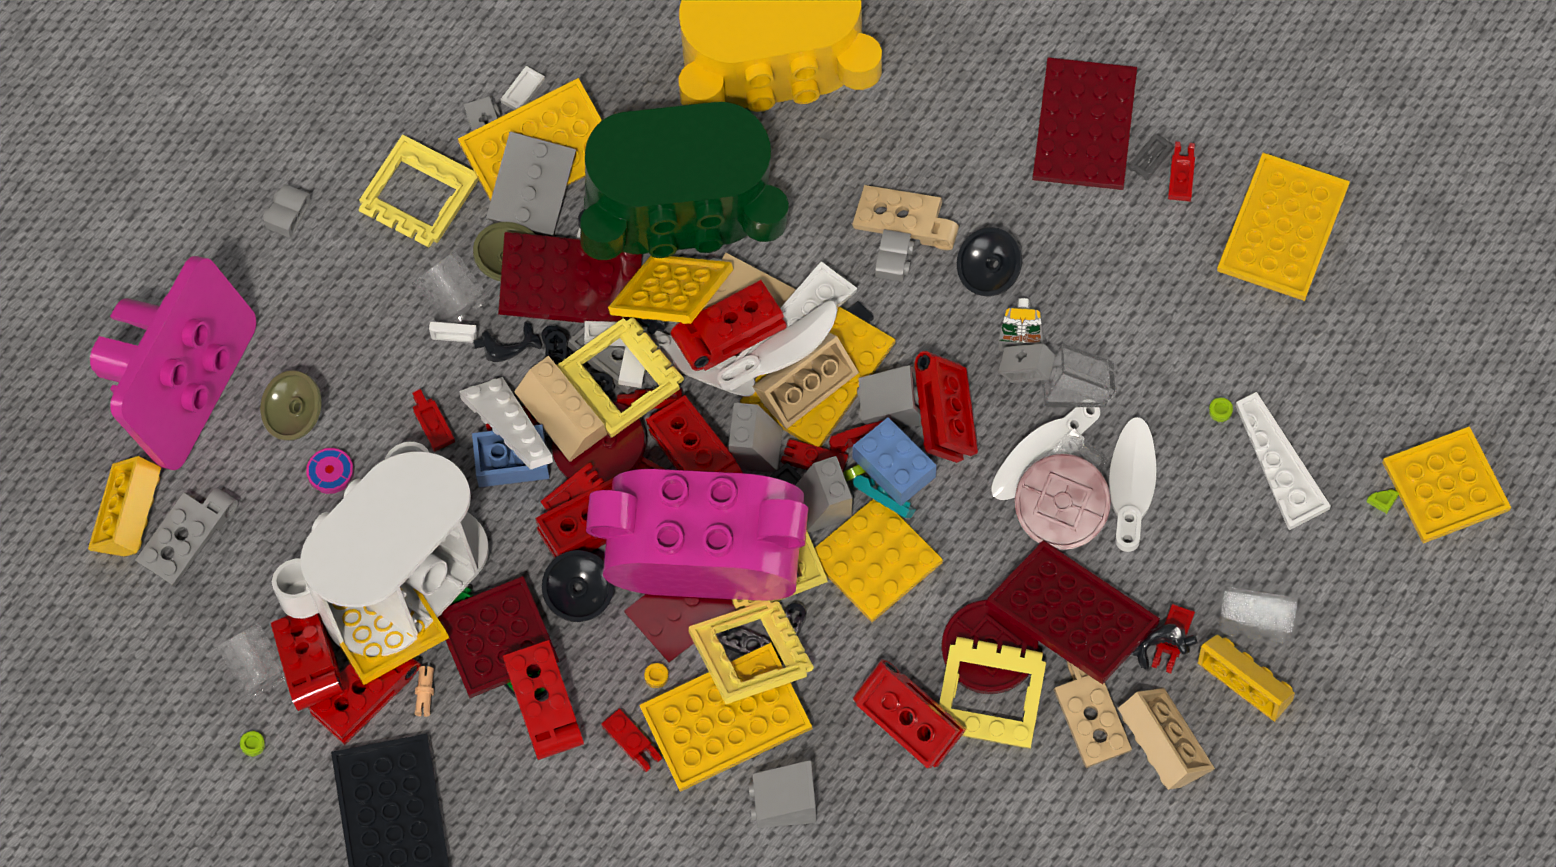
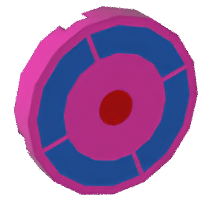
[306,448,354,494]

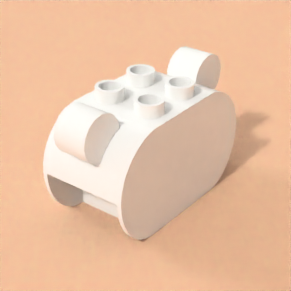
[272,442,489,656]

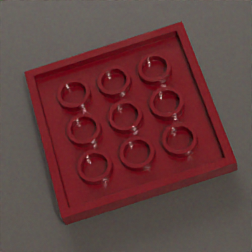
[438,576,559,699]

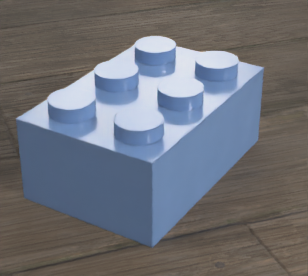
[852,418,936,506]
[472,425,549,487]

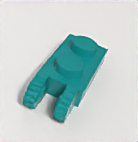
[853,475,916,518]

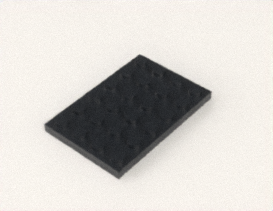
[331,733,450,867]

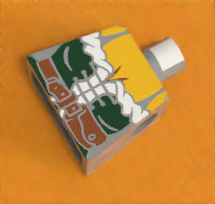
[998,298,1044,351]

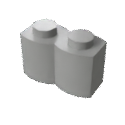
[263,184,311,238]
[875,229,915,282]

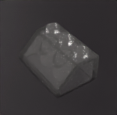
[1217,586,1298,644]

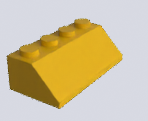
[88,456,161,557]
[1198,634,1295,722]

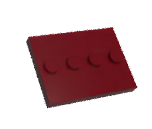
[624,594,736,663]

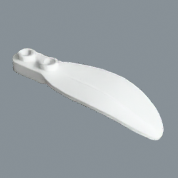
[717,301,837,391]
[639,327,755,396]
[991,400,1100,500]
[1109,417,1156,552]

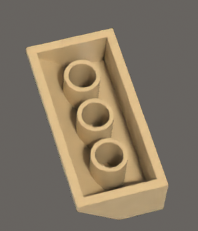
[752,333,859,429]
[514,356,607,462]
[1118,688,1215,790]

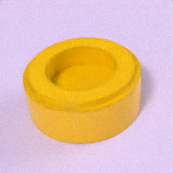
[644,663,669,688]

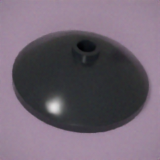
[957,227,1022,297]
[542,550,614,622]

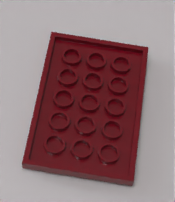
[1032,57,1137,190]
[498,232,642,323]
[985,541,1160,685]

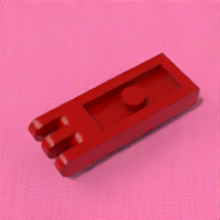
[781,439,849,472]
[540,463,605,512]

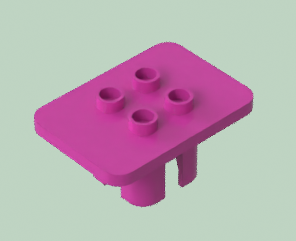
[90,256,256,470]

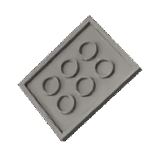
[486,132,576,237]

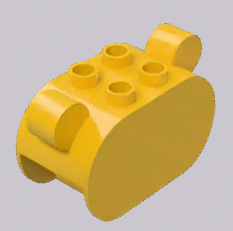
[679,0,882,112]

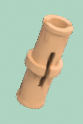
[414,666,434,717]

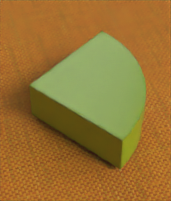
[1367,490,1399,514]

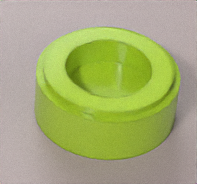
[1209,398,1233,422]
[843,464,866,481]
[240,731,265,757]

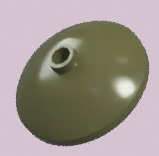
[473,222,535,281]
[260,371,321,441]

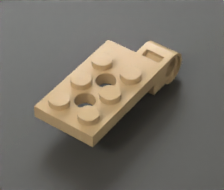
[852,185,959,250]
[1054,661,1132,768]

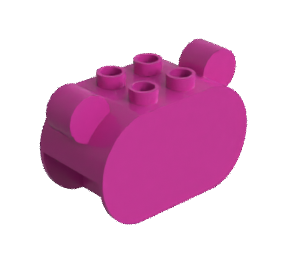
[586,469,808,601]

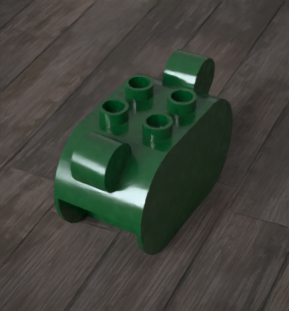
[580,102,789,260]

